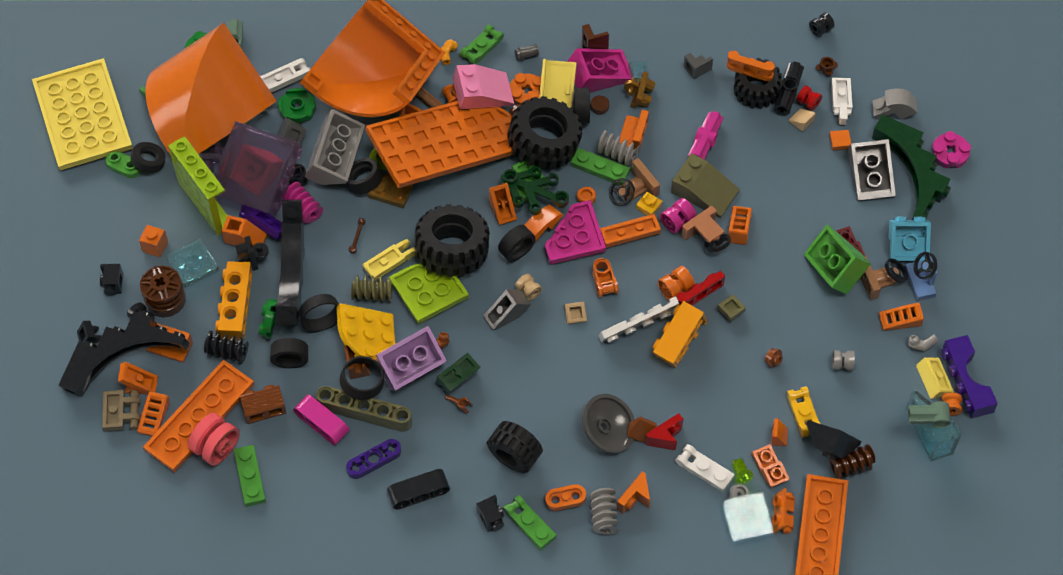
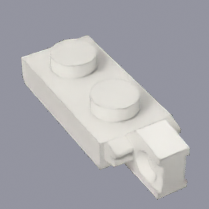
[831,78,853,125]

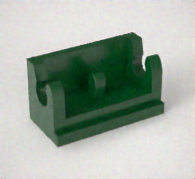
[435,352,481,394]

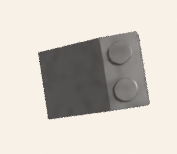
[848,139,896,201]

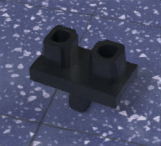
[235,236,269,271]

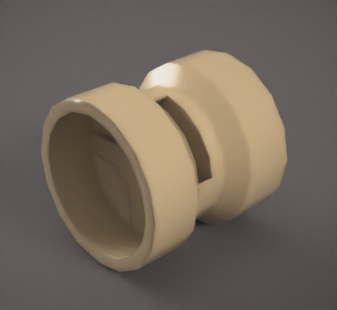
[515,273,542,301]

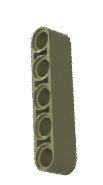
[316,386,412,432]

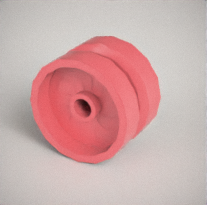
[188,412,240,466]

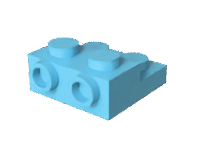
[889,216,931,261]

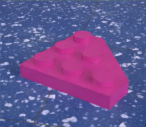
[545,200,606,265]

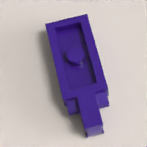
[239,203,282,240]

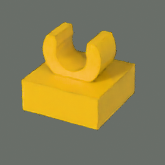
[636,192,662,216]

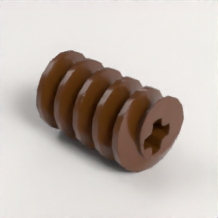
[829,444,875,479]

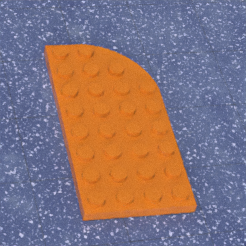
[365,101,515,188]

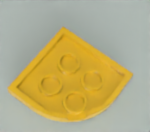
[337,303,395,361]

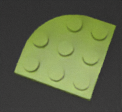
[389,263,469,324]

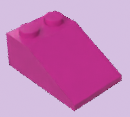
[567,48,634,92]

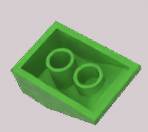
[804,224,871,294]

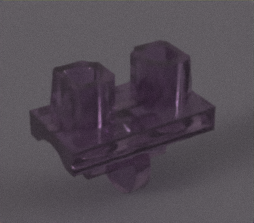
[199,142,237,173]

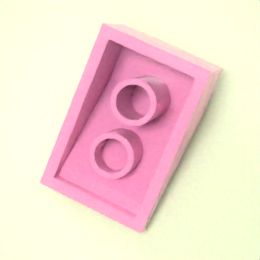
[452,64,514,109]

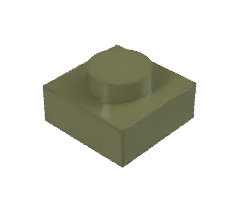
[717,294,746,322]

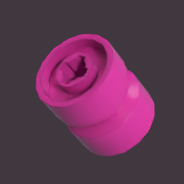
[660,198,697,233]

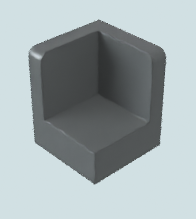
[683,53,713,79]
[277,117,307,147]

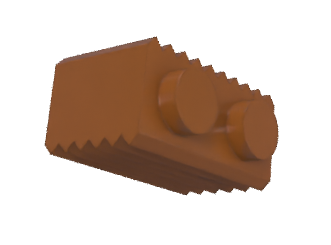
[240,385,287,424]

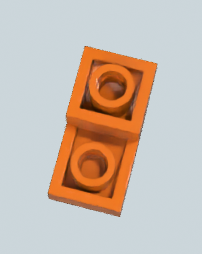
[524,204,563,241]
[751,444,790,488]

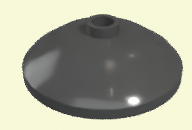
[582,394,635,454]

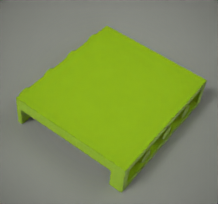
[168,136,228,236]

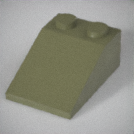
[671,153,740,218]

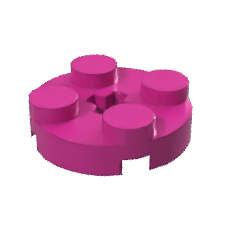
[932,131,971,168]

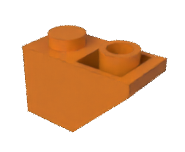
[222,215,267,246]

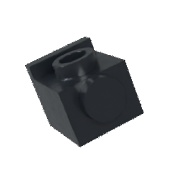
[100,264,123,295]
[476,495,504,532]

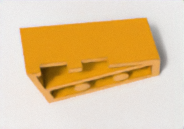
[653,301,708,368]

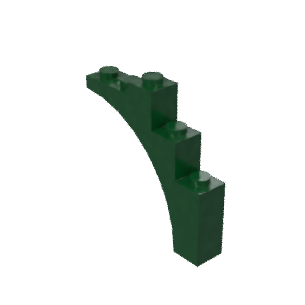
[872,114,951,220]

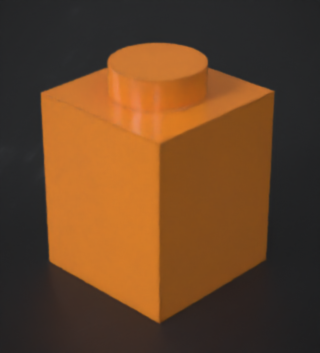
[139,225,168,258]

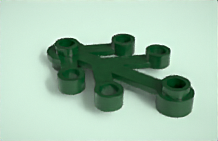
[501,166,569,215]

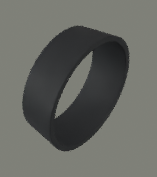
[299,294,339,332]
[339,356,384,400]

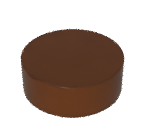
[591,95,609,114]

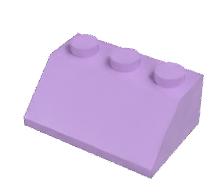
[376,326,447,391]

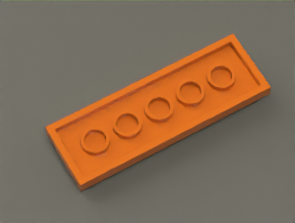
[143,360,255,473]
[795,474,848,575]

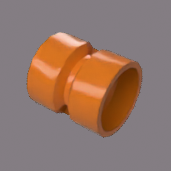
[658,266,695,301]

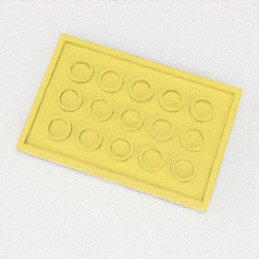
[32,58,133,170]

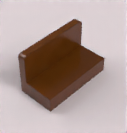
[581,24,609,49]

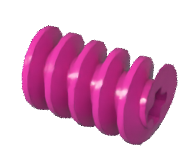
[283,182,323,224]

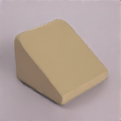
[788,108,816,132]
[564,301,587,324]

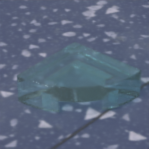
[628,61,648,79]

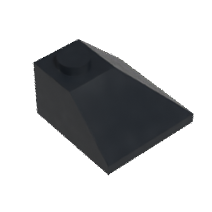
[806,420,862,460]

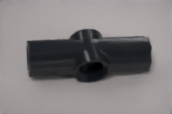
[774,61,804,116]

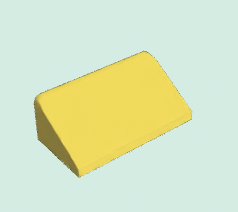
[916,357,954,399]

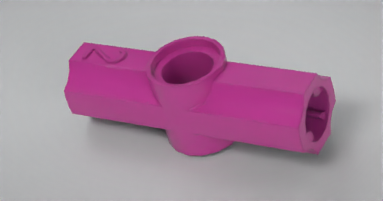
[688,111,724,160]

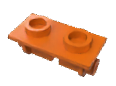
[771,488,795,534]

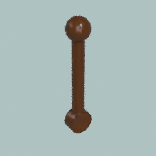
[349,218,365,254]

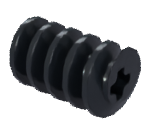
[204,331,249,363]

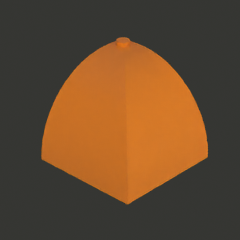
[300,0,446,117]
[145,23,276,154]

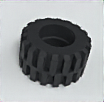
[734,58,782,109]
[486,421,543,473]

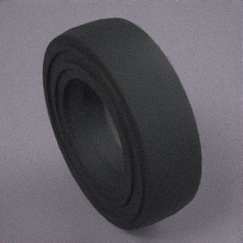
[131,142,166,173]

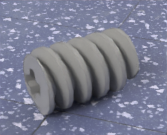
[598,130,640,166]
[590,488,619,535]

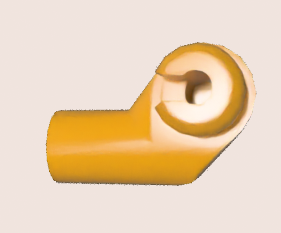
[441,39,458,65]

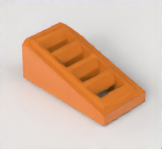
[728,206,752,245]
[879,303,924,331]
[137,391,170,436]

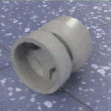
[832,350,855,371]

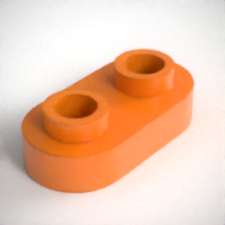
[545,484,586,511]

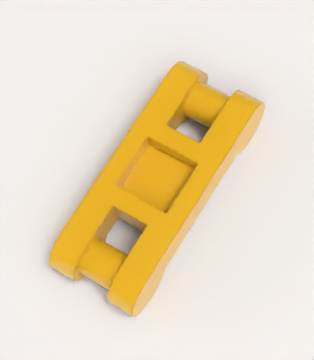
[786,386,821,438]

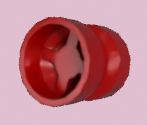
[796,85,822,111]

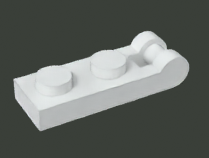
[260,58,310,93]
[675,444,735,493]

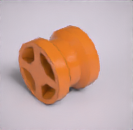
[941,393,962,416]

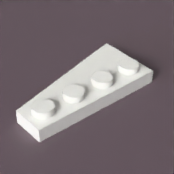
[598,296,679,343]

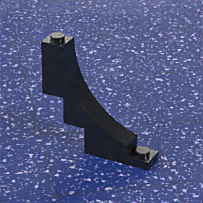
[276,200,305,325]

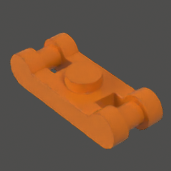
[726,51,775,81]

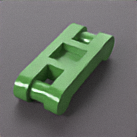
[459,24,504,65]

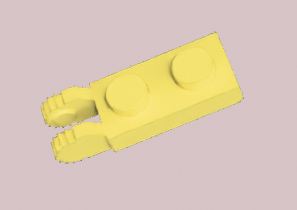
[362,239,416,281]

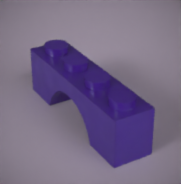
[941,335,998,419]

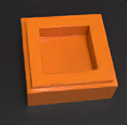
[829,130,851,151]

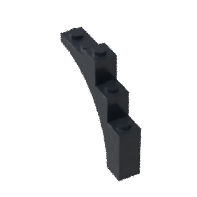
[58,311,190,397]

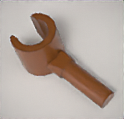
[445,394,473,413]

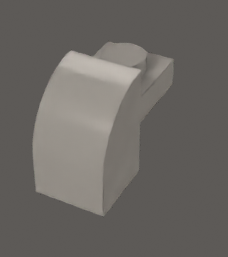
[872,89,918,120]

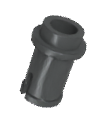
[515,44,539,61]

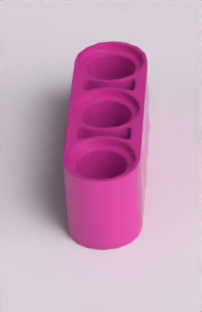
[293,394,350,445]

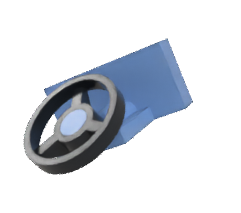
[905,252,937,301]

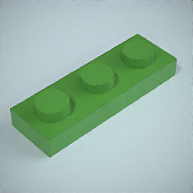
[571,148,630,185]
[233,445,266,507]

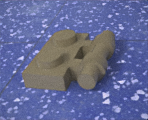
[102,390,140,431]

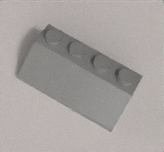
[305,109,365,185]

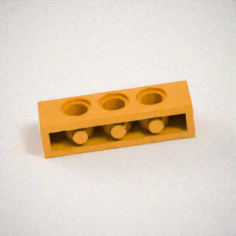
[216,261,253,340]

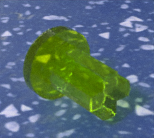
[732,458,754,484]

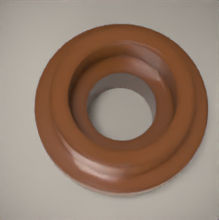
[765,348,783,368]

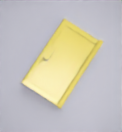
[539,59,577,108]

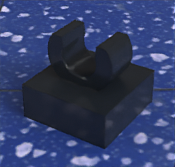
[77,321,102,344]

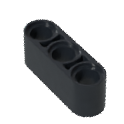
[387,469,450,510]

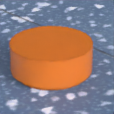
[577,187,596,204]

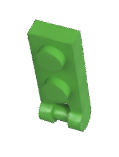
[502,495,556,551]

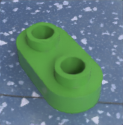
[106,151,141,178]

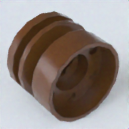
[140,265,186,318]

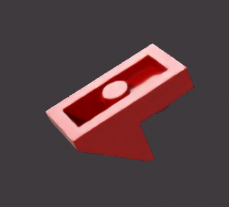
[645,413,684,450]

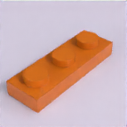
[600,214,661,248]

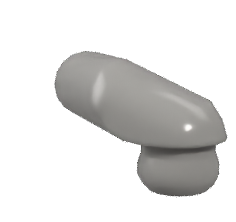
[908,334,939,351]

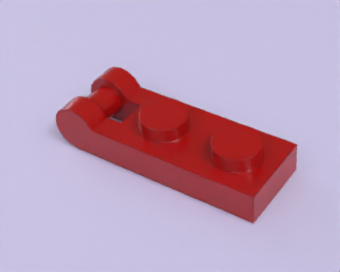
[676,270,725,307]

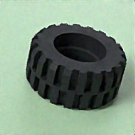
[507,96,583,169]
[415,204,490,277]

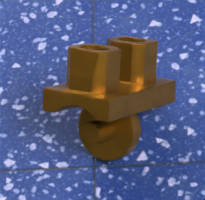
[624,71,656,108]

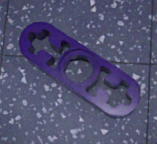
[346,439,401,479]

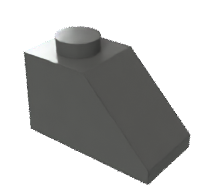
[483,289,531,330]

